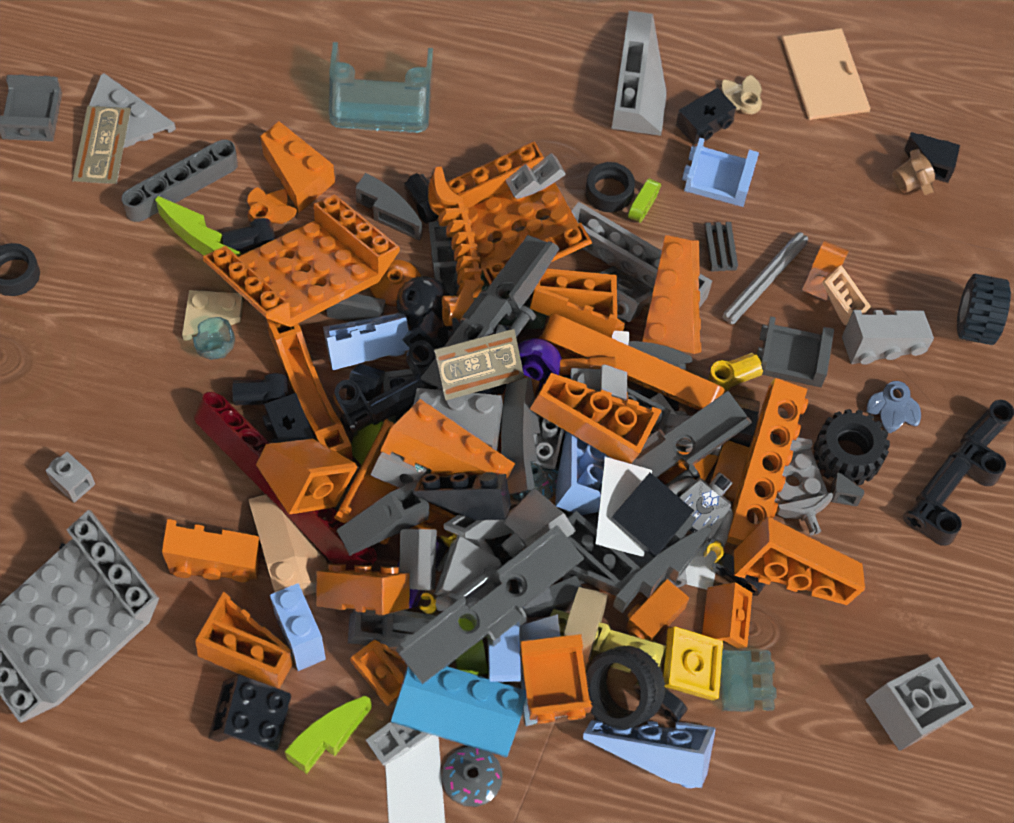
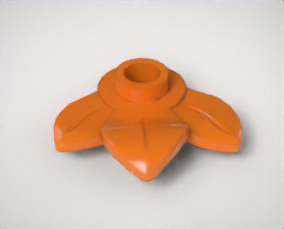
[247,187,297,224]

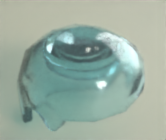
[193,317,235,360]

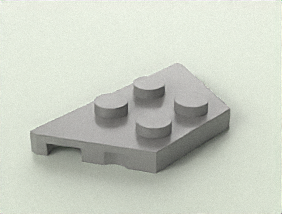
[85,73,175,148]

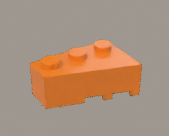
[260,121,335,214]
[162,519,262,582]
[316,564,410,615]

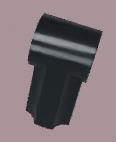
[404,173,439,224]
[221,218,276,253]
[233,373,288,406]
[963,400,1014,448]

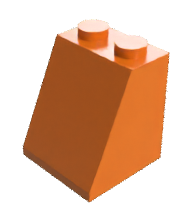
[256,439,357,514]

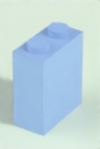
[270,583,326,671]

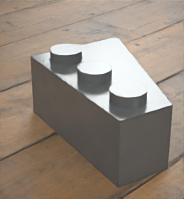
[566,511,641,596]

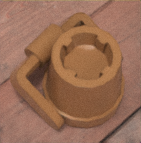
[892,149,935,195]

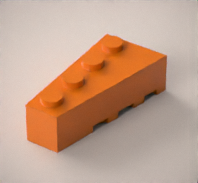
[530,373,662,464]
[734,517,865,605]

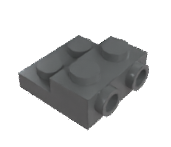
[601,266,654,322]

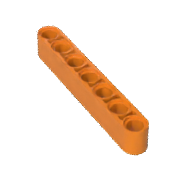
[540,314,725,411]

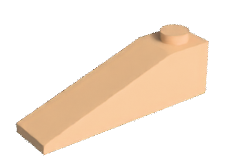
[248,495,328,596]

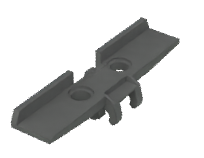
[421,235,559,390]
[581,391,752,529]
[396,525,584,685]

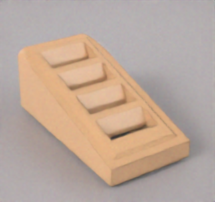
[822,265,871,325]

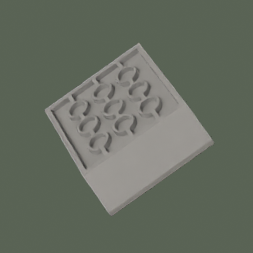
[0,510,159,722]

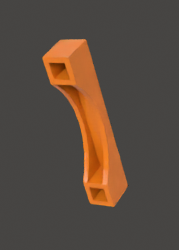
[266,318,353,461]

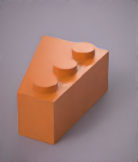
[530,268,617,338]
[195,592,292,689]

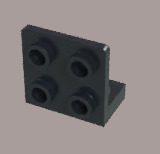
[208,675,291,752]

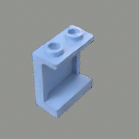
[682,138,759,207]

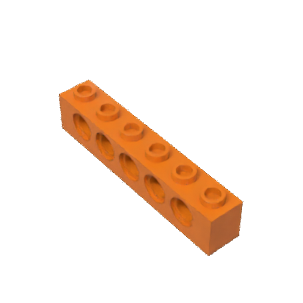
[727,378,808,546]

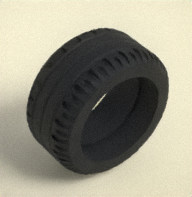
[585,646,665,729]

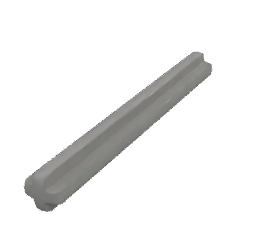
[723,232,808,325]

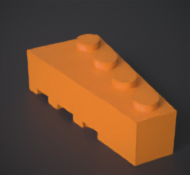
[642,235,702,354]
[381,399,515,478]

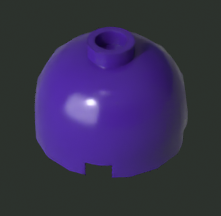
[517,338,562,391]

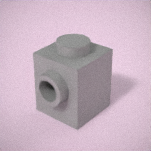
[45,452,95,503]

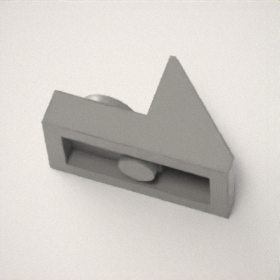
[570,364,627,401]

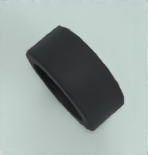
[585,162,635,212]
[0,243,40,296]

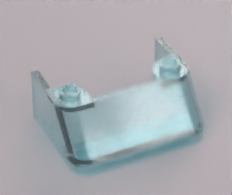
[329,42,433,133]

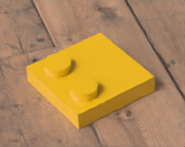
[663,626,723,701]

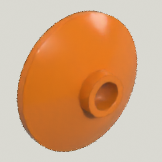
[370,260,421,306]

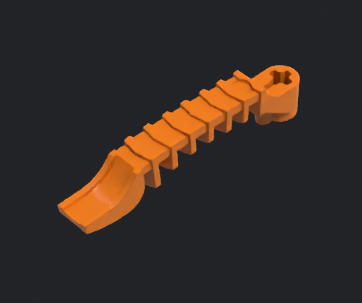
[428,166,484,326]

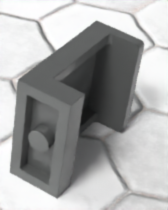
[0,74,62,141]
[756,316,834,388]

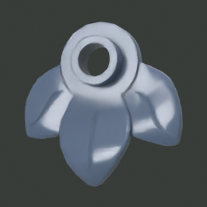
[866,381,921,434]

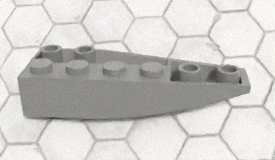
[612,11,667,136]

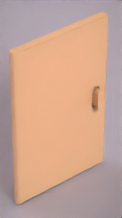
[781,29,870,120]

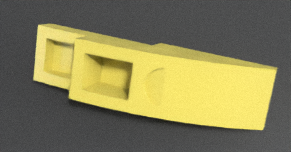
[550,609,666,673]

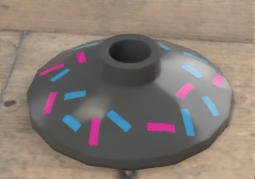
[442,746,503,807]

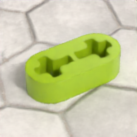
[628,178,661,223]

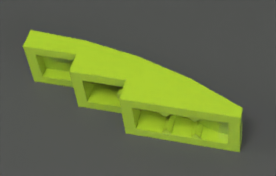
[155,196,240,257]

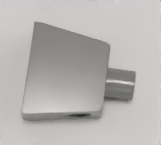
[501,488,575,558]

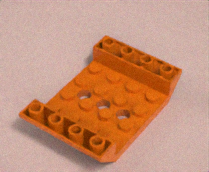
[446,141,592,286]
[203,194,400,327]

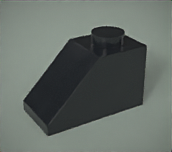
[729,394,760,447]

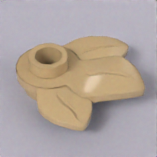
[722,75,762,114]

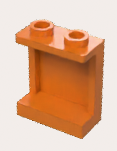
[520,634,592,724]

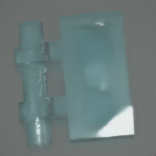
[721,650,777,711]

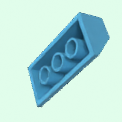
[391,666,526,757]

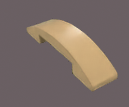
[564,587,608,670]

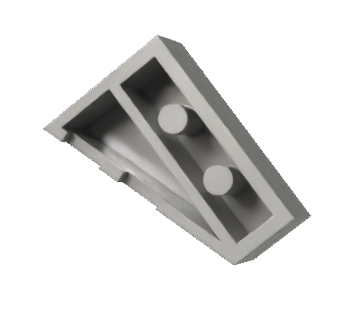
[842,310,934,364]
[414,388,503,451]

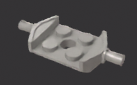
[762,433,833,535]

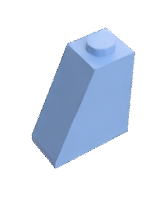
[488,625,521,682]

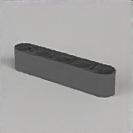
[122,139,238,222]

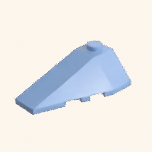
[556,431,613,515]
[583,720,715,788]

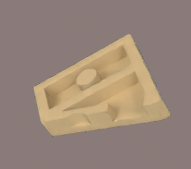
[182,290,244,340]

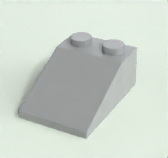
[865,657,974,751]

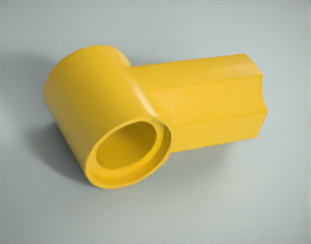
[707,353,763,394]

